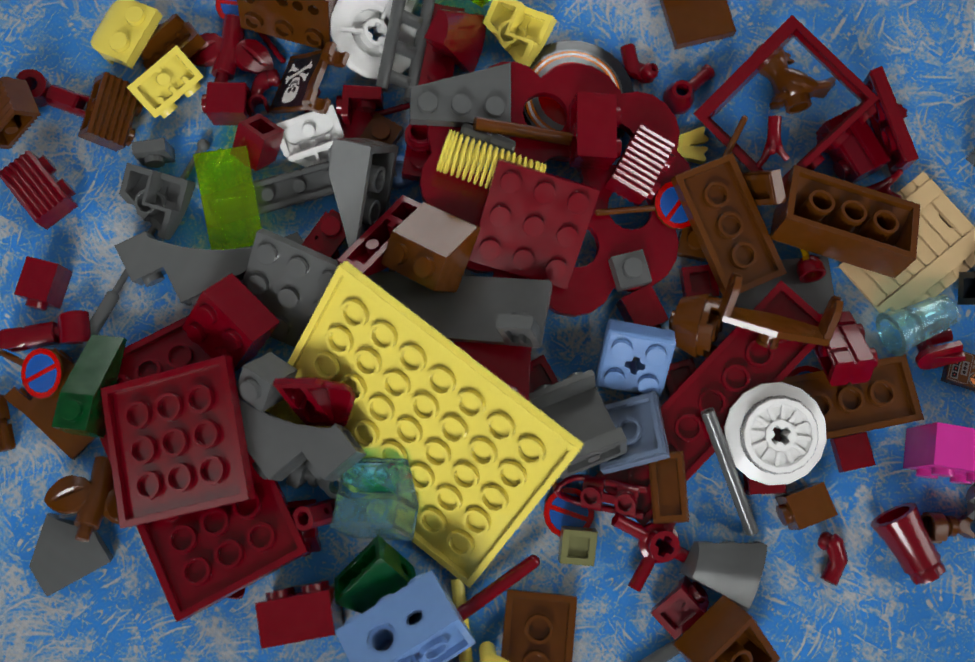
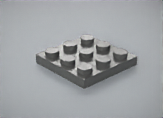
[242,228,339,347]

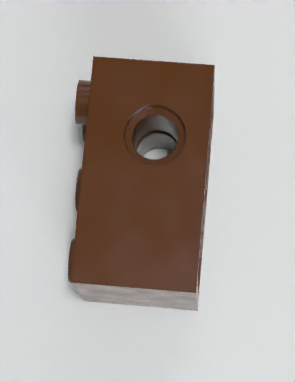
[237,0,337,50]

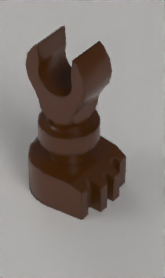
[921,512,975,544]

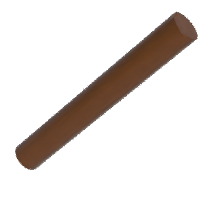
[473,116,572,146]

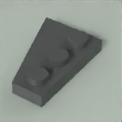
[409,63,511,127]

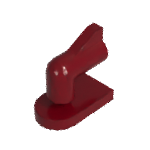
[913,322,966,370]

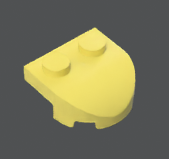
[91,0,163,69]

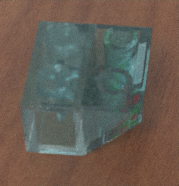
[330,458,419,541]

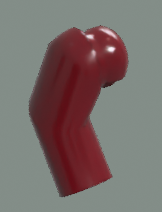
[620,44,659,84]

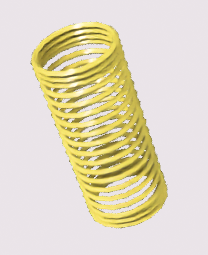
[436,129,547,189]

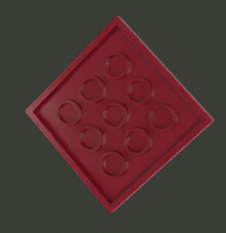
[100,355,256,529]

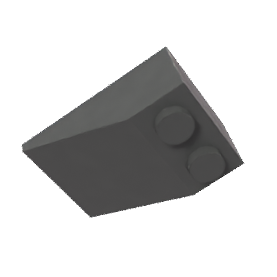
[328,138,399,248]

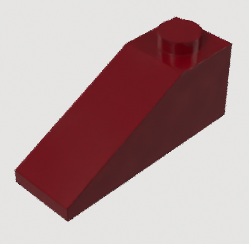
[337,195,422,277]

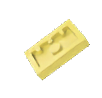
[126,45,204,119]

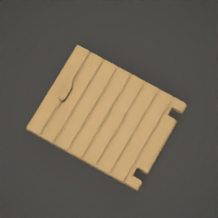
[838,171,975,330]

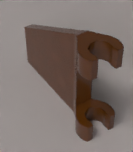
[4,348,97,460]

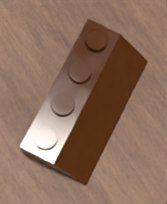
[770,165,920,278]

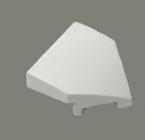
[275,103,344,167]

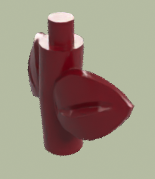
[189,14,274,82]

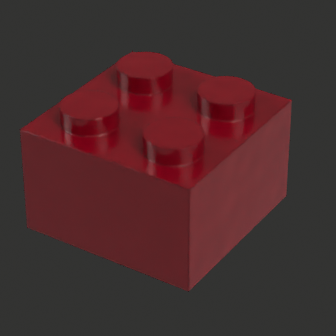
[182,273,280,372]
[255,580,345,649]

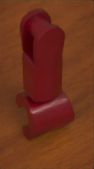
[16,69,90,118]
[0,310,91,352]

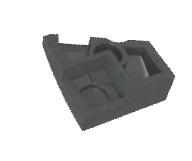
[119,163,196,240]
[680,541,767,609]

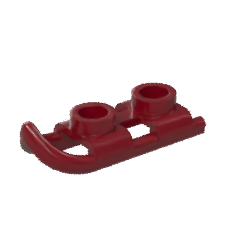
[553,474,648,520]

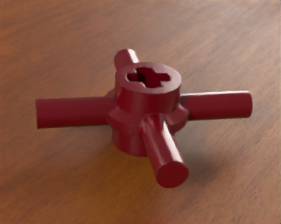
[611,499,690,592]

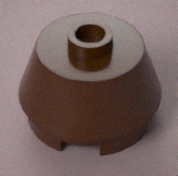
[669,293,724,359]

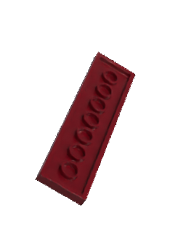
[595,280,822,526]

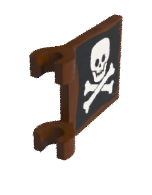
[269,41,350,114]

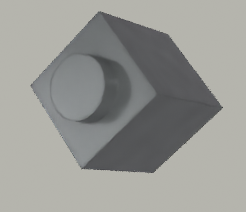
[237,352,297,412]

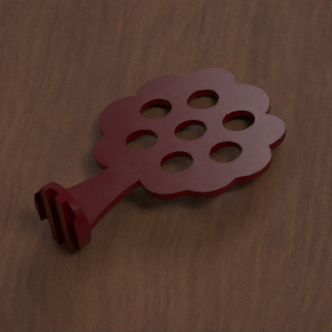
[419,62,691,402]

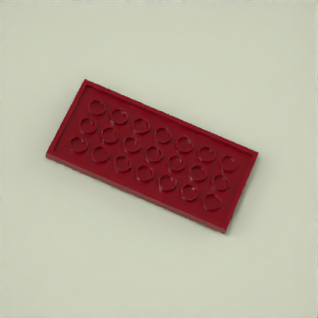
[100,315,310,622]

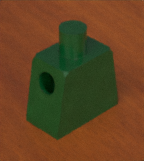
[334,535,416,614]

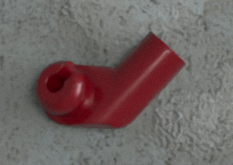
[817,531,848,586]

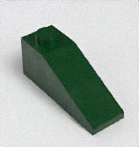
[51,334,127,438]

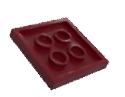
[469,158,600,289]

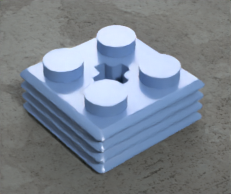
[595,319,676,397]

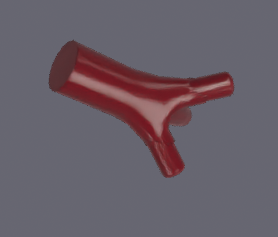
[755,115,790,169]
[866,168,904,199]

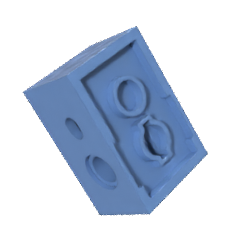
[335,570,476,662]

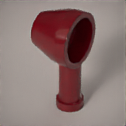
[662,64,716,115]

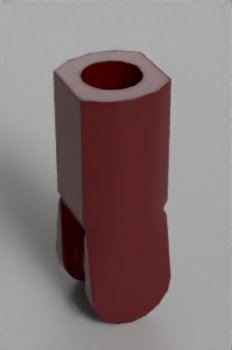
[293,497,349,531]

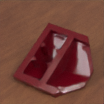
[273,378,355,426]

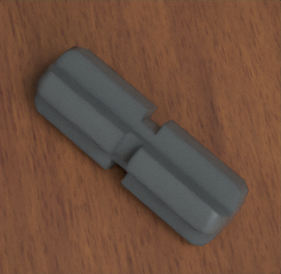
[458,123,516,156]

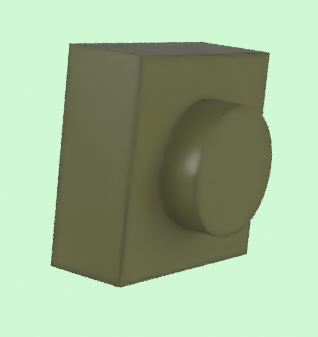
[558,526,598,566]

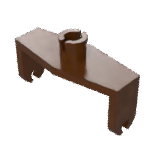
[718,272,844,349]

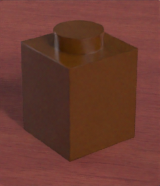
[775,482,838,530]

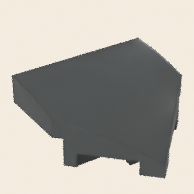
[29,513,113,597]

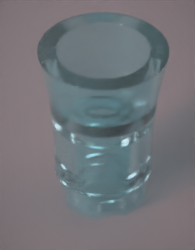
[876,294,960,356]

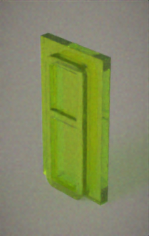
[193,146,262,250]

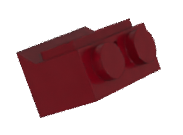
[302,209,346,260]

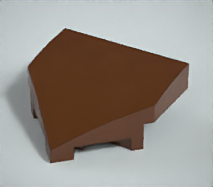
[140,14,206,70]

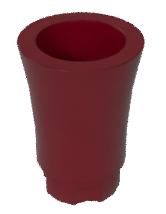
[870,503,946,585]

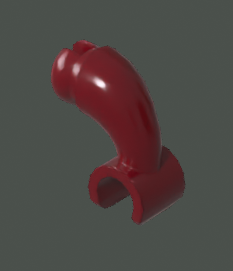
[248,69,281,115]

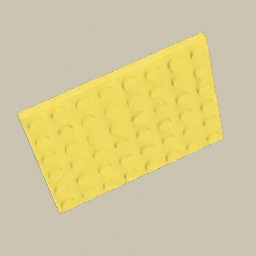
[265,261,584,588]

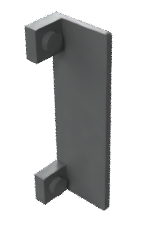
[368,271,553,348]

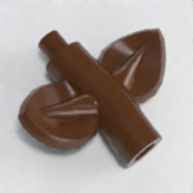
[44,456,119,542]

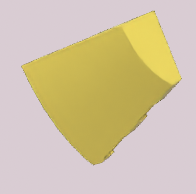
[483,0,557,67]

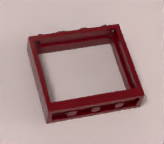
[694,15,880,186]

